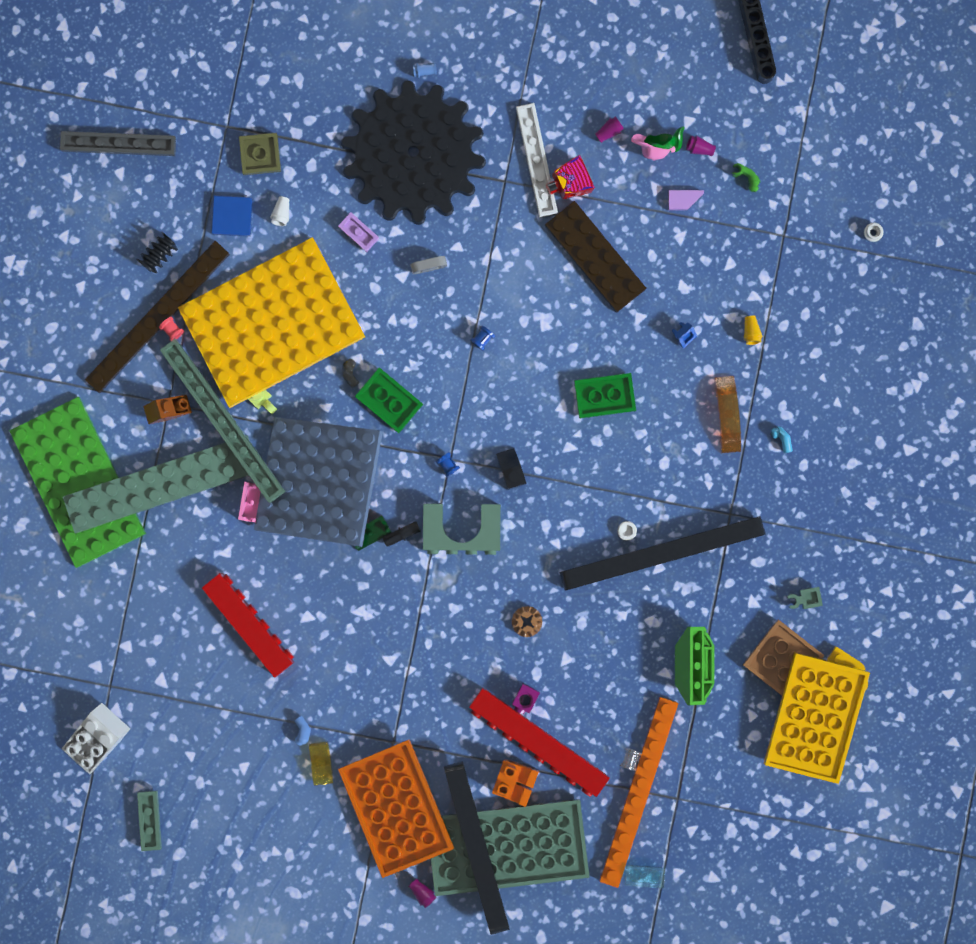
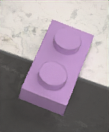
[338,212,379,253]

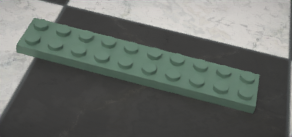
[63,435,249,534]

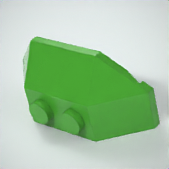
[675,627,714,705]

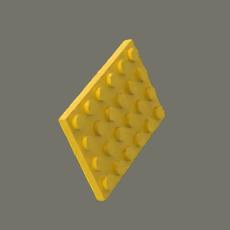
[763,652,870,784]

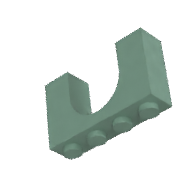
[423,504,501,555]

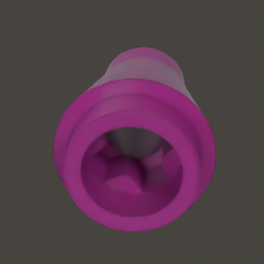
[595,116,624,143]
[686,135,716,156]
[408,879,437,908]

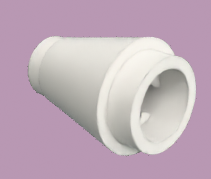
[270,196,289,226]

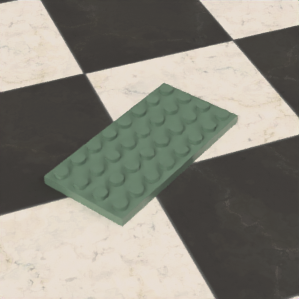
[431,799,590,896]

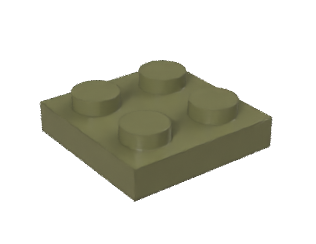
[239,133,281,175]

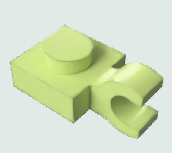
[248,390,277,414]

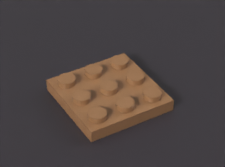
[742,619,824,696]

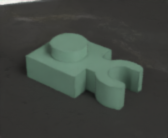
[787,587,823,609]

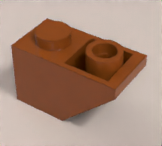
[143,395,192,424]

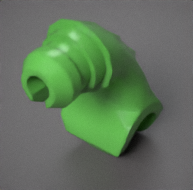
[732,163,760,192]

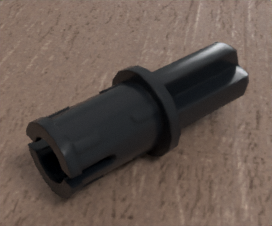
[383,521,421,547]

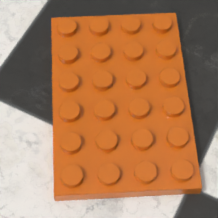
[338,739,454,878]

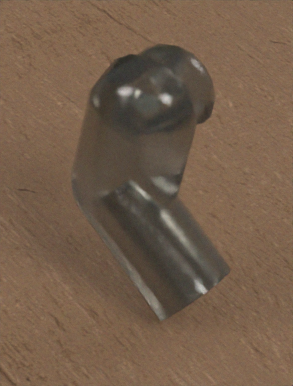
[342,359,360,389]

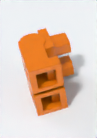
[492,759,539,807]

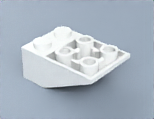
[62,703,130,774]

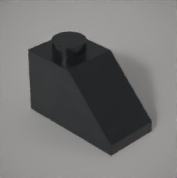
[496,448,526,490]

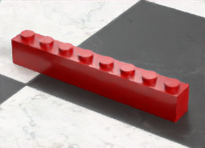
[469,687,610,797]

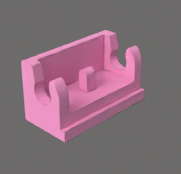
[238,482,261,523]

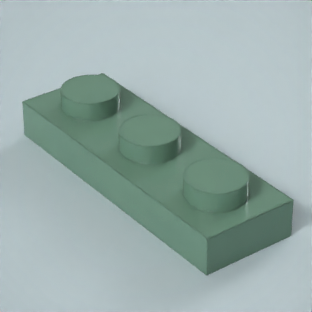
[137,790,162,851]

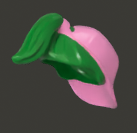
[631,126,685,161]

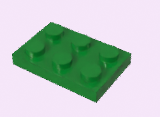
[355,367,424,433]
[574,373,636,419]

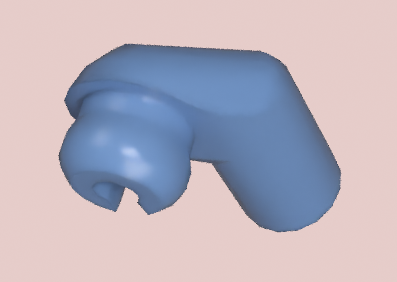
[294,715,311,746]

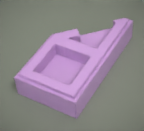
[668,190,704,210]

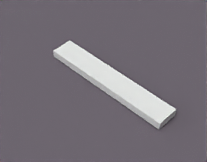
[516,103,558,218]

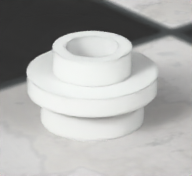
[864,223,883,242]

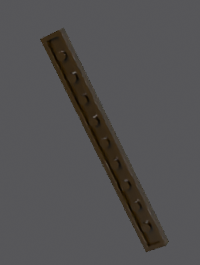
[85,241,230,393]

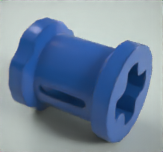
[470,325,495,351]
[436,452,460,478]

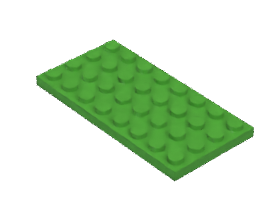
[9,397,146,568]

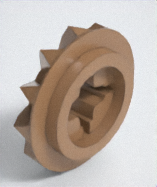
[512,606,542,637]

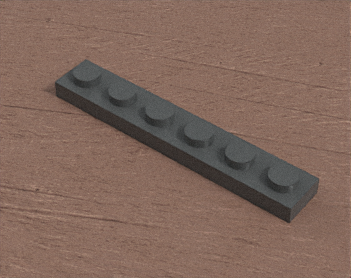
[60,131,176,156]

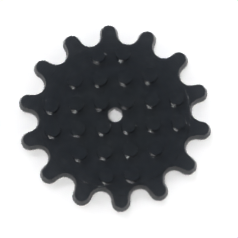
[341,80,486,225]

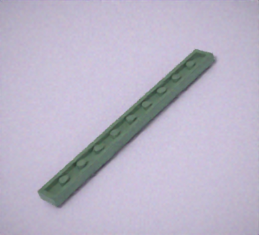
[160,339,286,503]

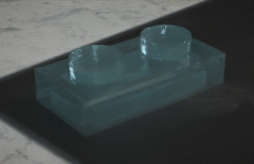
[625,865,665,888]

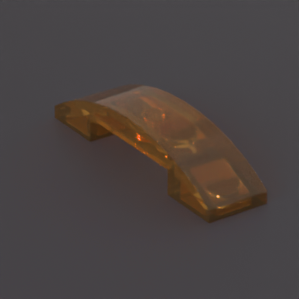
[714,376,741,453]

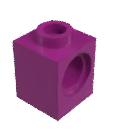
[512,683,540,715]

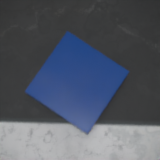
[212,196,253,237]

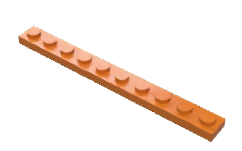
[599,697,679,888]

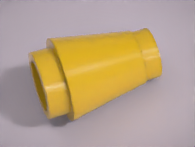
[744,316,763,345]

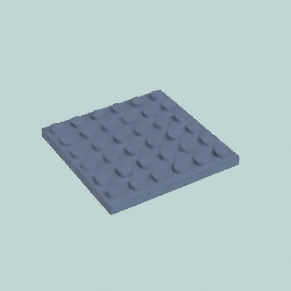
[254,417,383,547]

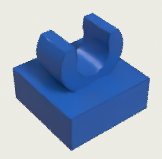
[672,322,697,349]

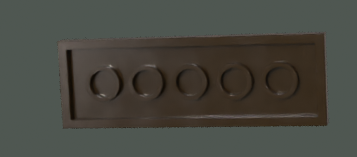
[545,201,647,313]

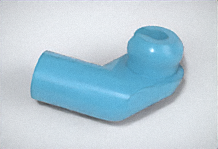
[771,427,793,453]

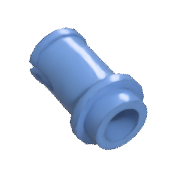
[413,62,437,78]

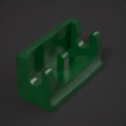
[355,516,392,551]

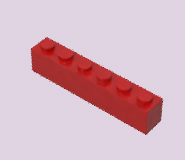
[202,573,294,678]

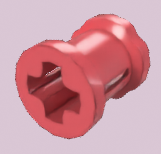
[159,316,184,341]

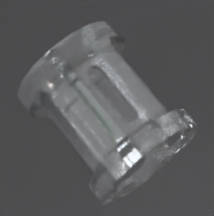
[620,747,642,771]

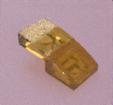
[309,742,333,786]

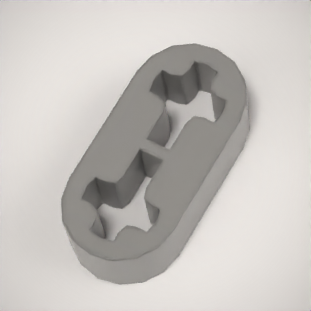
[410,256,447,274]

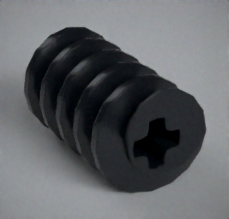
[136,231,178,274]

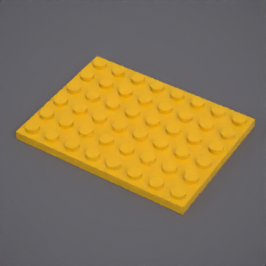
[178,237,365,408]

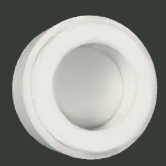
[617,521,637,540]

